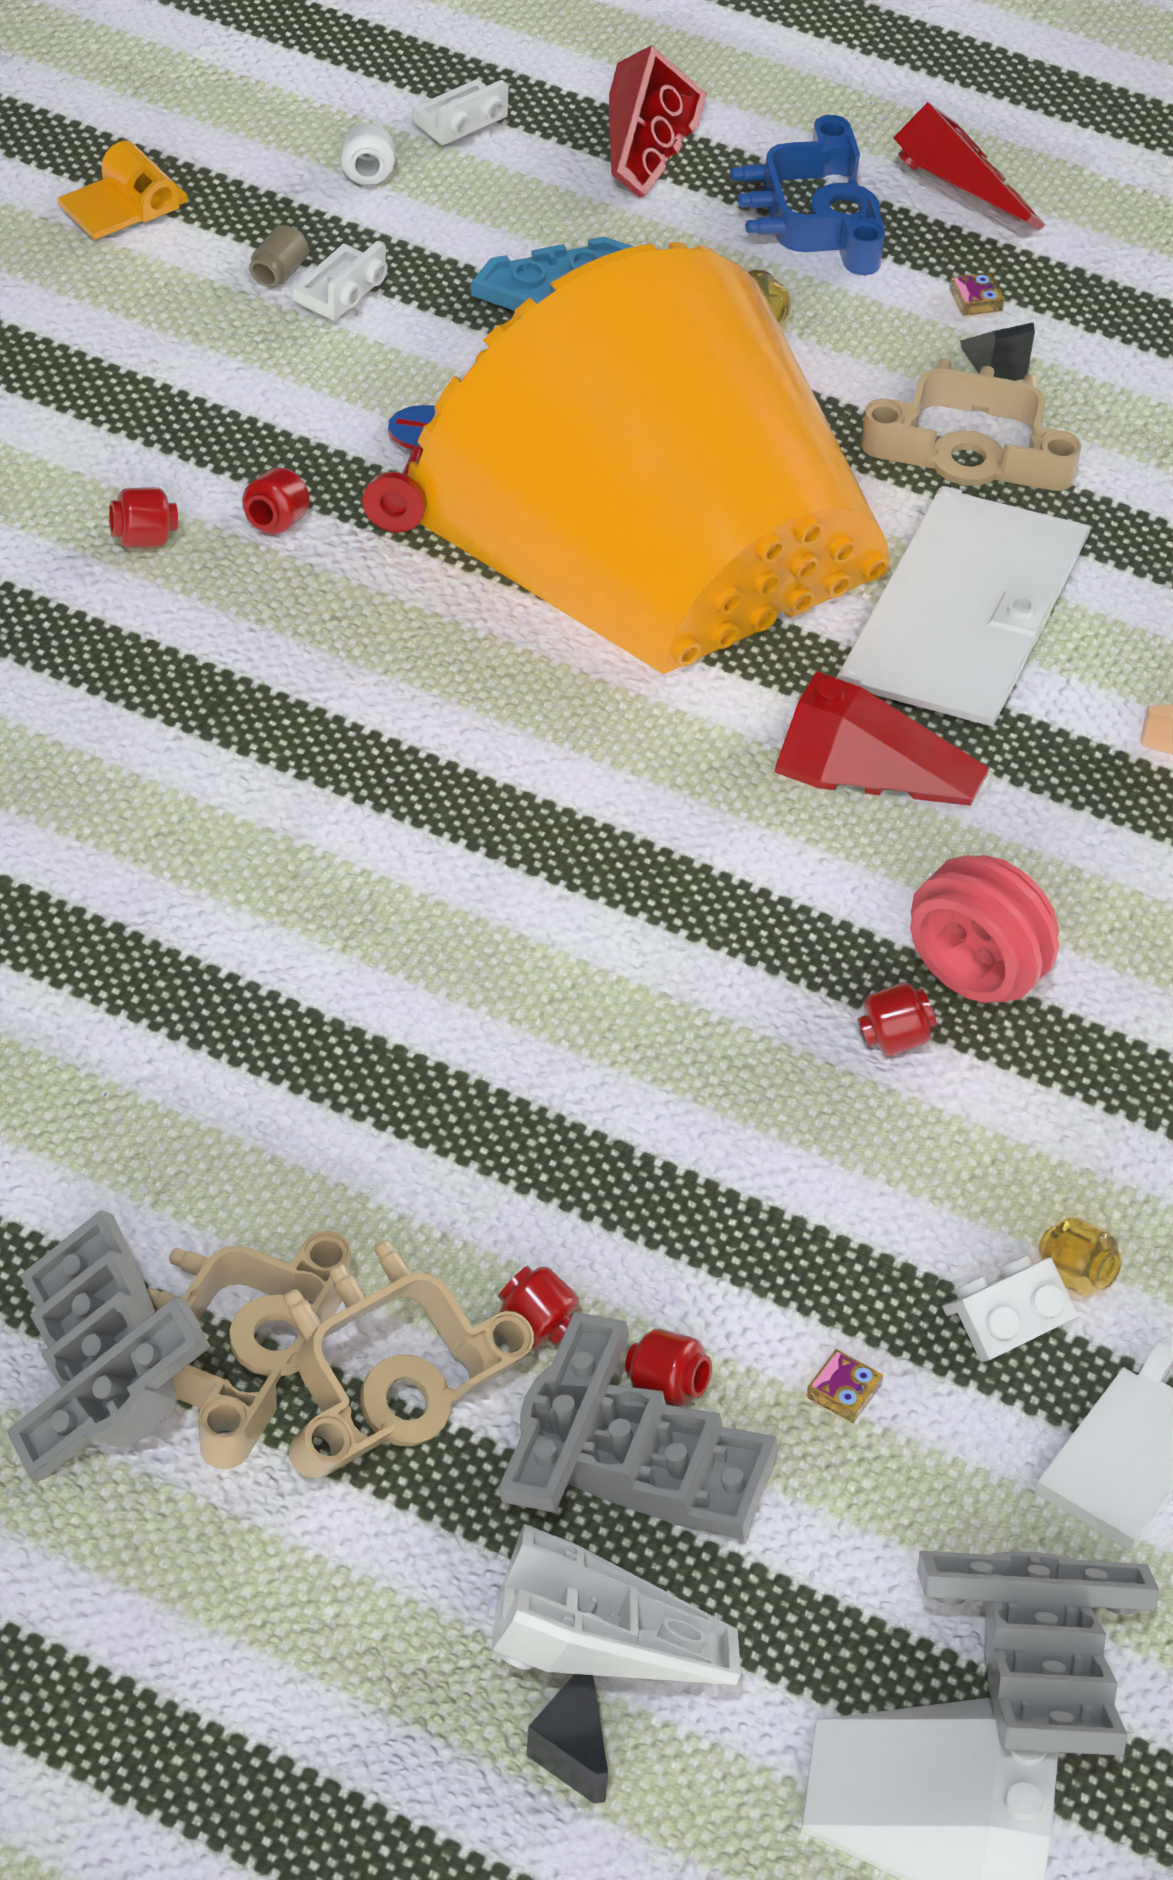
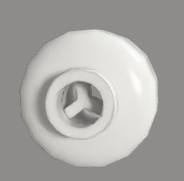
[341,123,395,186]

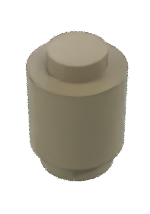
[249,225,309,288]

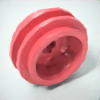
[910,855,1059,1003]

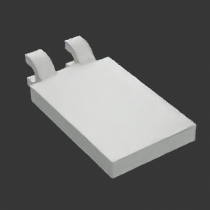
[1035,1341,1173,1552]

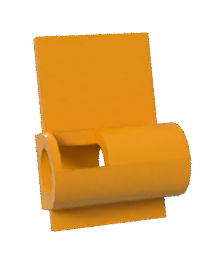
[58,140,188,240]

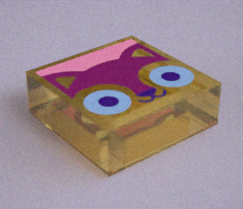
[950,272,1005,316]
[806,1349,883,1424]

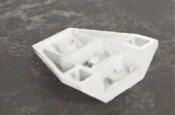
[492,1524,741,1685]
[801,1698,1058,1880]

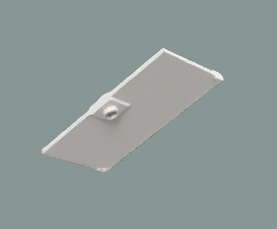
[836,486,1090,727]

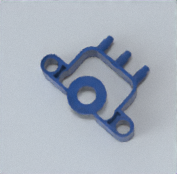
[730,114,885,276]

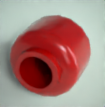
[242,467,310,535]
[109,487,178,548]
[857,982,937,1057]
[498,1266,580,1348]
[625,1329,712,1407]

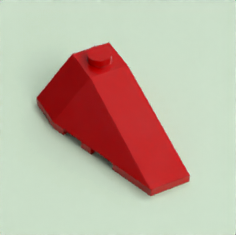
[609,45,707,198]
[893,102,1045,230]
[775,671,989,806]

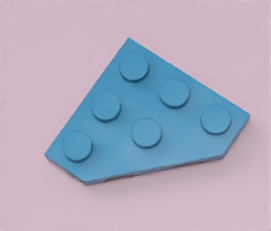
[471,236,634,311]

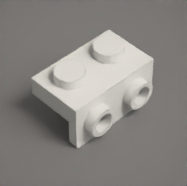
[412,79,509,146]
[293,241,388,321]
[942,1255,1079,1363]

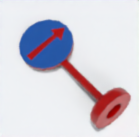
[362,405,435,532]

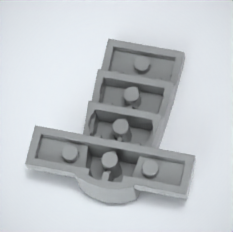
[7,1210,211,1480]
[498,1312,779,1540]
[917,1551,1159,1756]

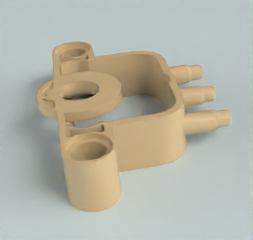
[861,358,1081,491]
[147,1231,351,1469]
[283,1240,534,1479]

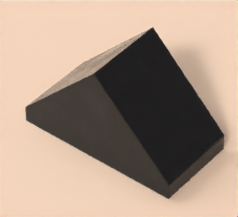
[960,322,1035,381]
[526,1674,608,1803]

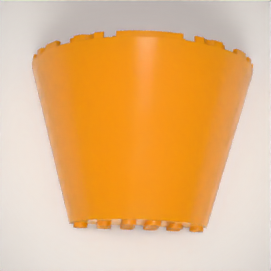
[408,242,889,674]

